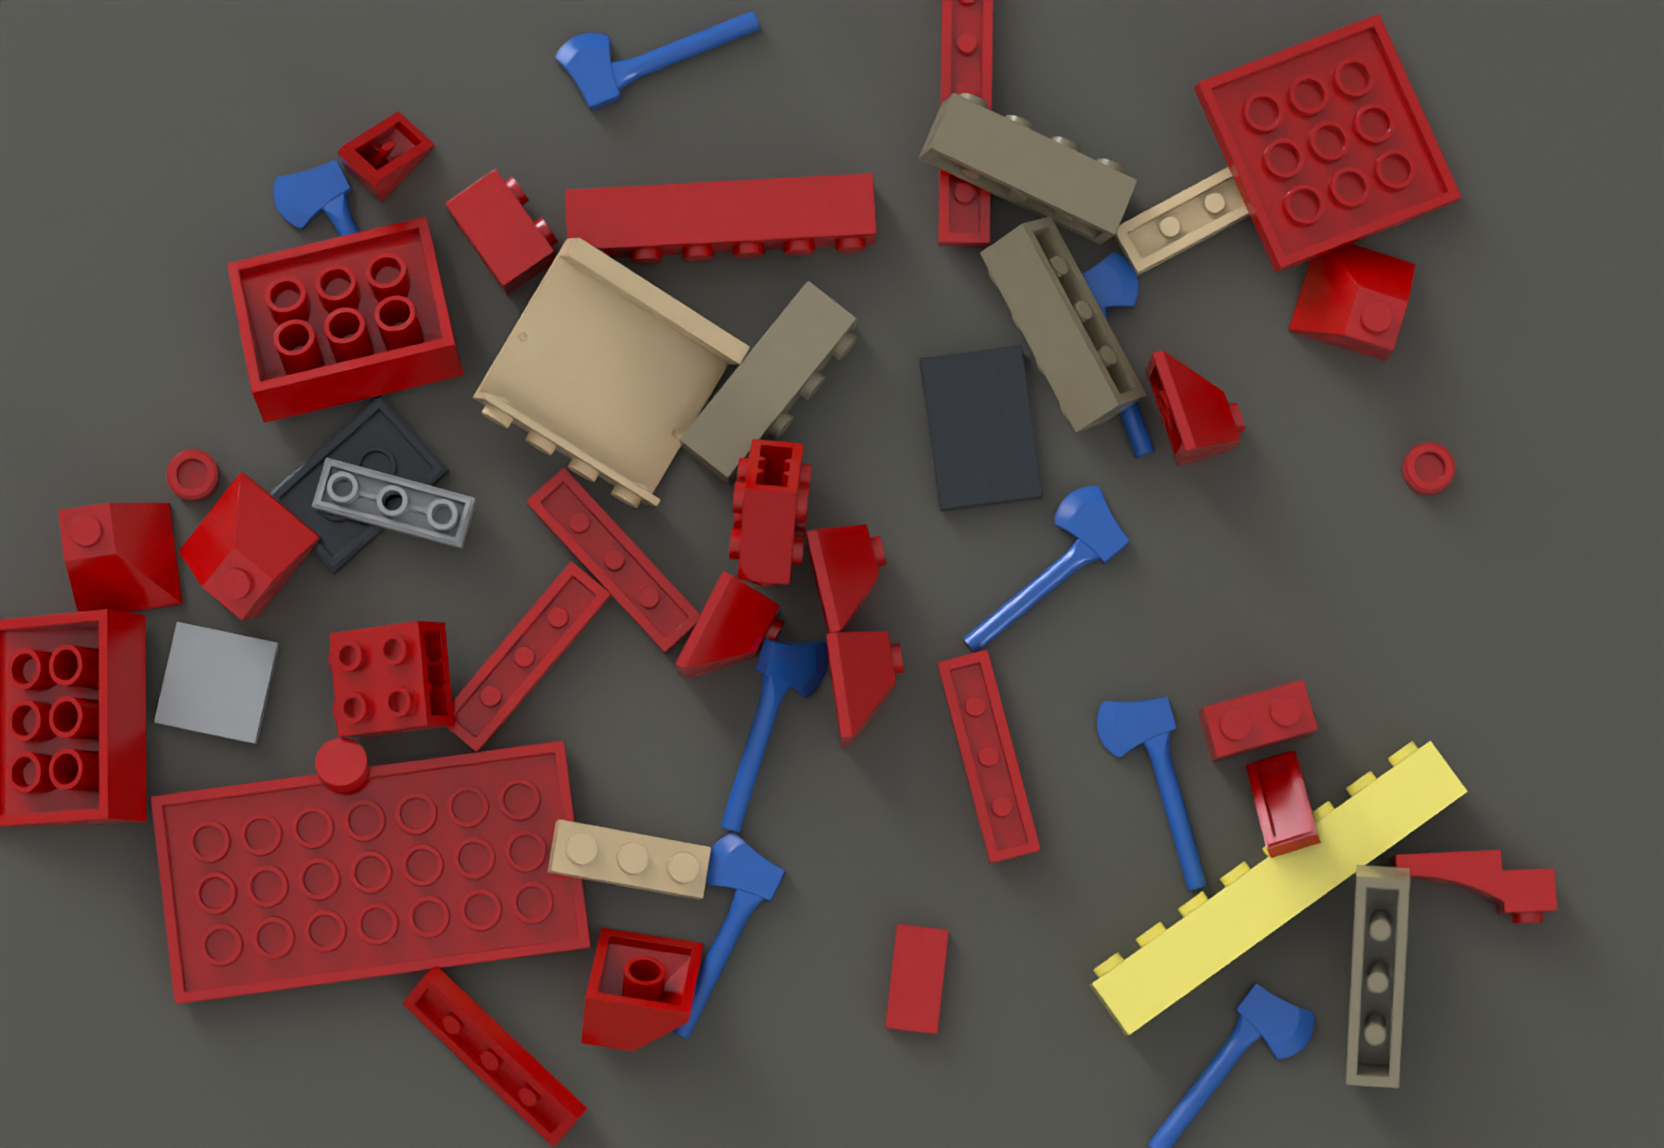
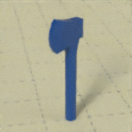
[555,11,760,112]
[273,159,360,237]
[1082,252,1155,458]
[962,486,1130,653]
[720,638,828,832]
[1097,696,1208,891]
[672,832,786,1039]
[1147,983,1315,1148]

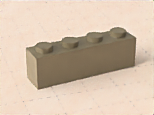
[918,93,1137,245]
[980,216,1147,432]
[679,280,858,485]
[1346,865,1410,1088]

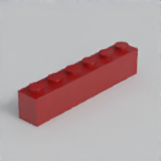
[565,173,876,264]

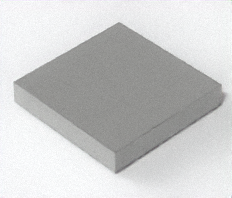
[154,622,280,745]

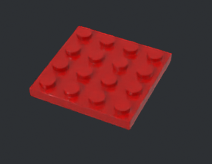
[1194,14,1462,273]

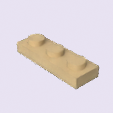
[1114,167,1250,276]
[547,819,711,900]

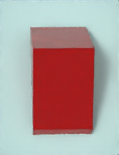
[337,111,435,203]

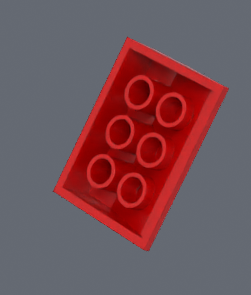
[227,216,464,423]
[0,609,146,828]

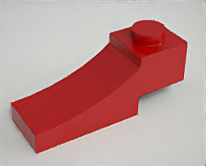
[1389,850,1557,924]

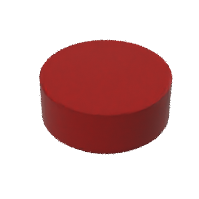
[1402,442,1455,495]
[166,449,220,502]
[315,737,370,793]

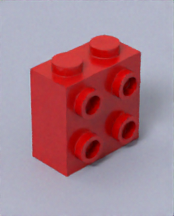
[729,439,812,586]
[328,621,454,737]

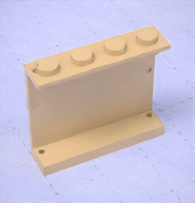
[472,238,750,509]

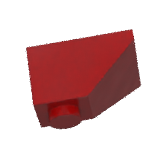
[1288,244,1416,361]
[1145,350,1245,467]
[178,472,321,620]
[58,503,183,613]
[806,524,886,634]
[675,571,785,680]
[826,631,904,747]
[581,927,704,1052]

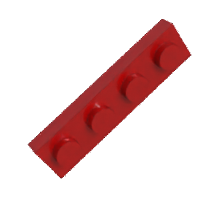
[526,467,700,654]
[447,561,612,752]
[937,650,1041,864]
[402,965,588,1147]

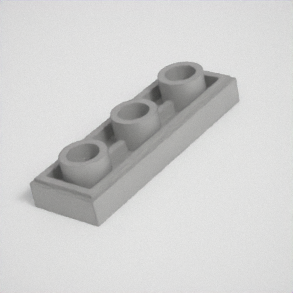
[312,457,476,549]

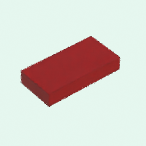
[1246,750,1321,858]
[885,924,949,1034]

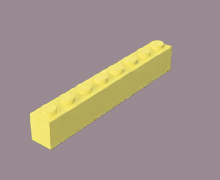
[1089,740,1468,1036]

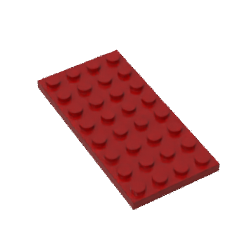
[151,741,591,1004]

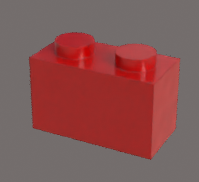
[445,169,558,295]
[1198,680,1318,762]

